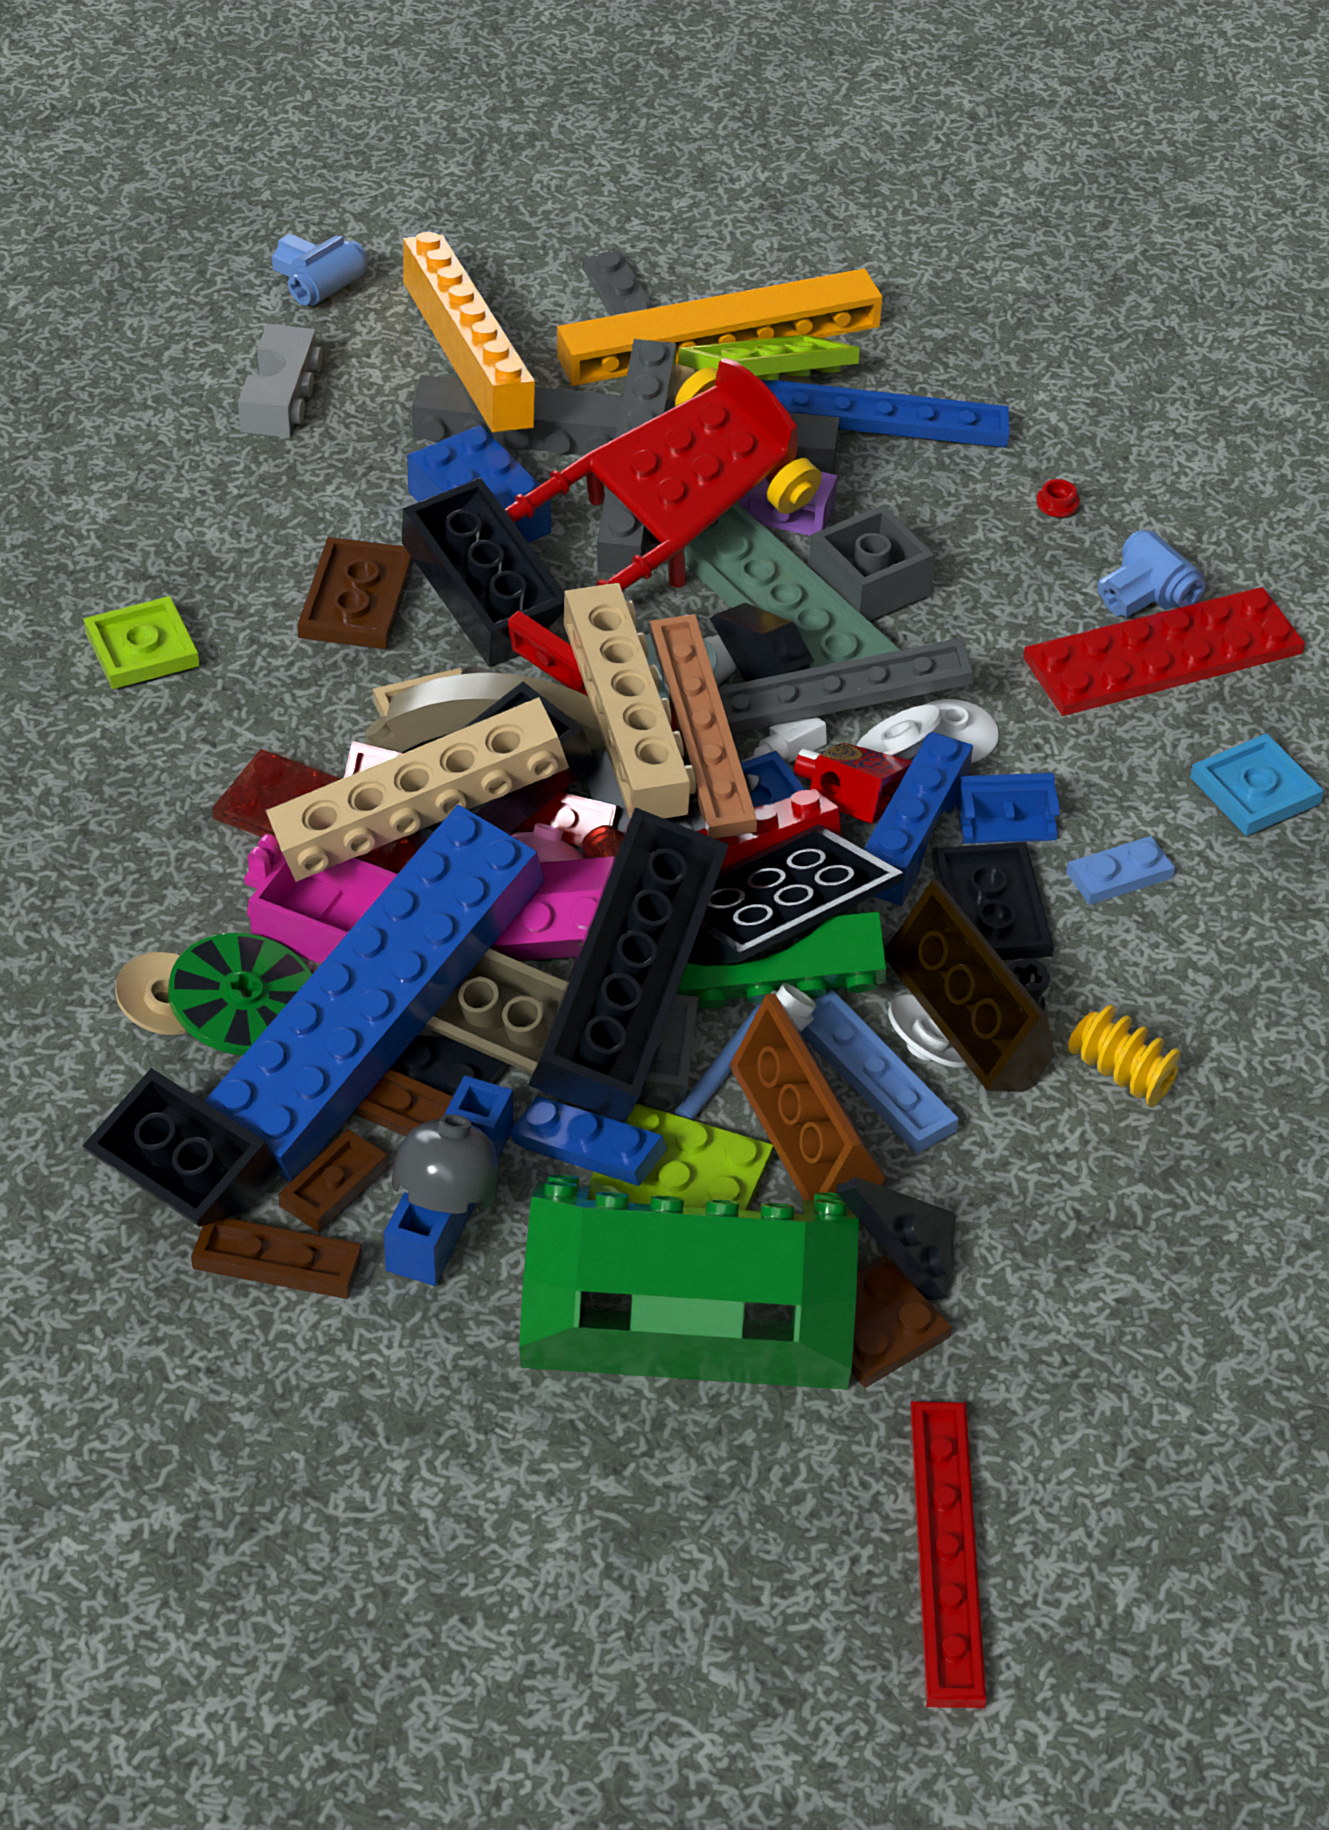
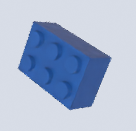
[407,425,551,543]

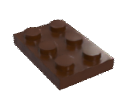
[297,537,414,649]

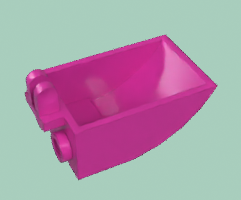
[244,834,398,963]

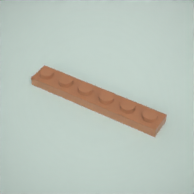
[650,614,757,839]

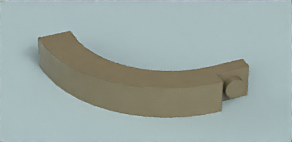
[364,673,607,752]

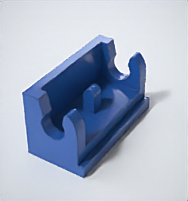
[956,773,1060,844]

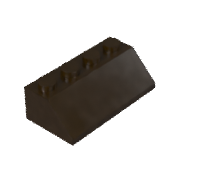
[884,880,1055,1092]

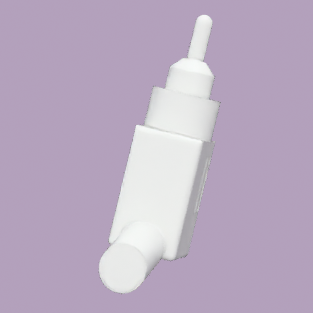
[742,716,827,763]

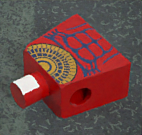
[794,743,912,824]

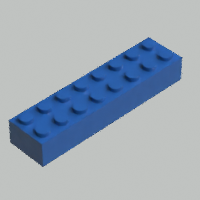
[204,804,545,1182]

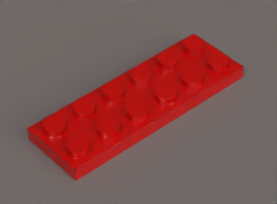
[1023,587,1305,716]

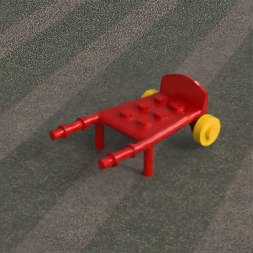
[504,358,822,591]

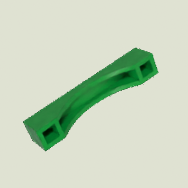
[579,912,886,1008]

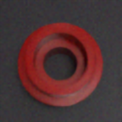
[1036,479,1080,517]

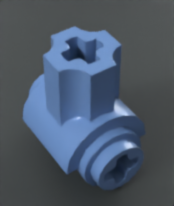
[271,233,368,306]
[1098,530,1206,618]

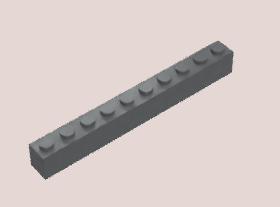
[412,375,839,474]

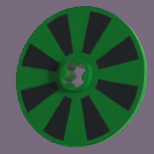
[168,932,312,1056]

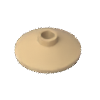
[115,952,188,1035]

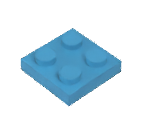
[1190,733,1324,836]

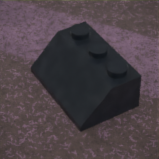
[83,1068,282,1227]

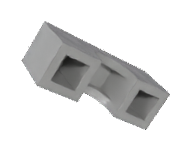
[238,324,323,438]

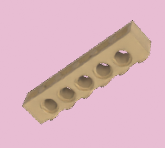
[564,583,696,818]
[266,697,569,882]

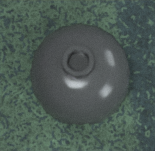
[392,1114,500,1214]

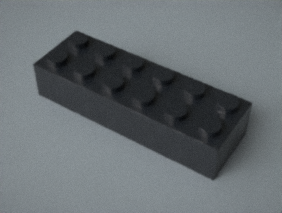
[528,807,729,1123]

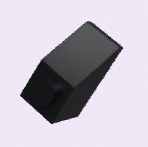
[709,603,815,682]

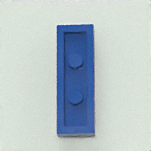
[509,1096,667,1186]

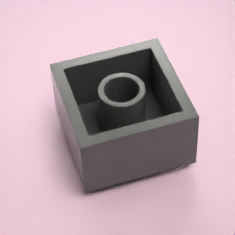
[809,505,935,621]

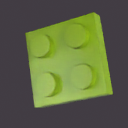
[83,596,199,689]

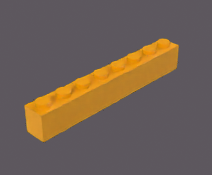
[403,232,535,432]
[557,268,883,386]

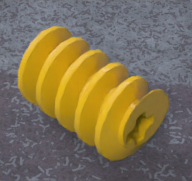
[1067,1004,1181,1108]

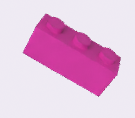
[490,857,614,961]

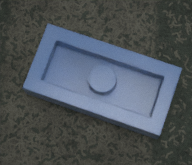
[1066,836,1175,905]

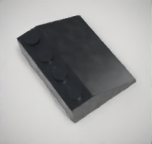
[687,824,904,966]

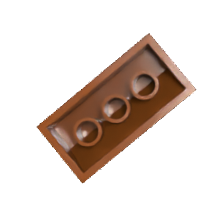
[729,993,885,1200]

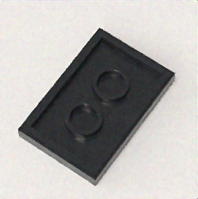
[931,842,1054,960]

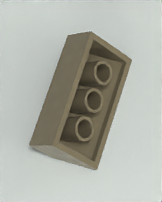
[424,948,567,1074]

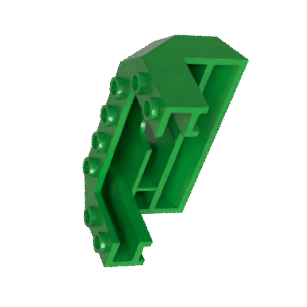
[519,1175,859,1390]

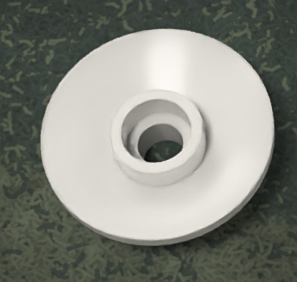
[920,699,999,763]
[856,705,942,759]
[888,995,967,1067]

